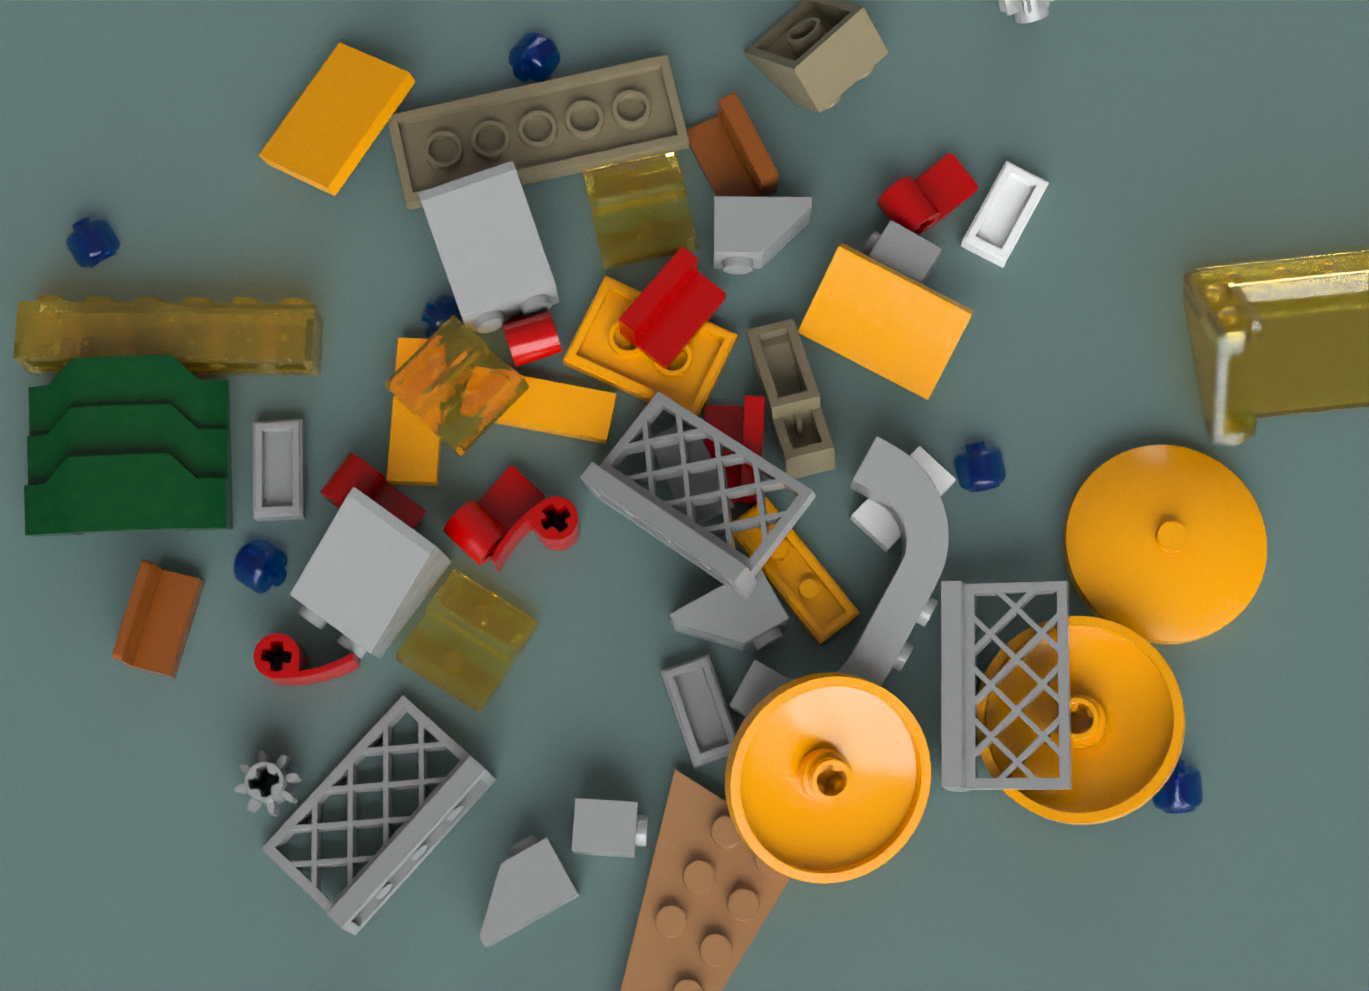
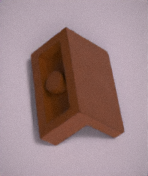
[687,92,779,197]
[112,559,205,678]

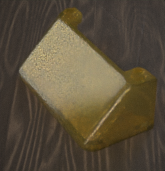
[1183,250,1369,445]

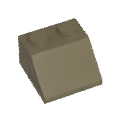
[744,0,889,114]

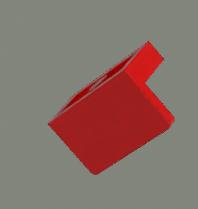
[619,246,726,369]
[703,395,765,505]

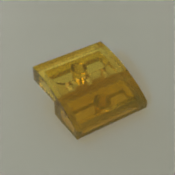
[582,152,698,269]
[384,315,529,457]
[396,569,539,714]

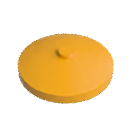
[1063,445,1267,645]
[977,616,1186,825]
[725,672,931,884]

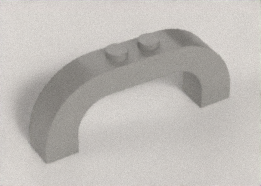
[729,436,949,717]

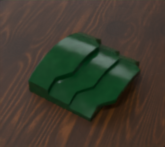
[24,355,233,537]

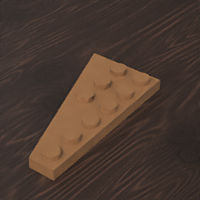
[620,769,790,991]

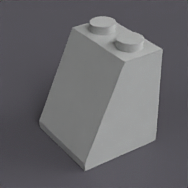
[418,161,560,334]
[290,487,452,659]

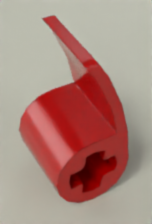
[877,153,978,235]
[502,310,562,367]
[319,453,426,529]
[443,466,545,566]
[492,496,581,573]
[253,633,360,686]

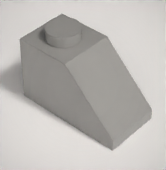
[713,196,812,275]
[669,570,789,651]
[479,835,580,947]

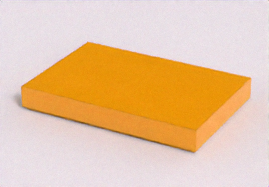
[259,42,416,196]
[798,243,974,400]
[563,275,738,417]

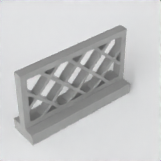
[580,391,816,599]
[941,581,1072,792]
[261,695,496,936]

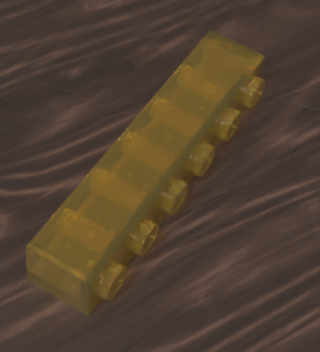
[13,295,323,376]

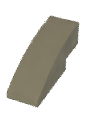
[746,318,835,479]

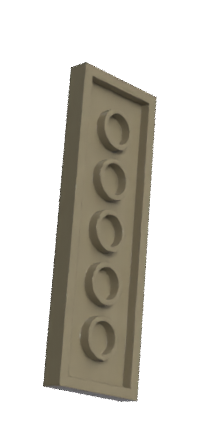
[388,54,689,210]

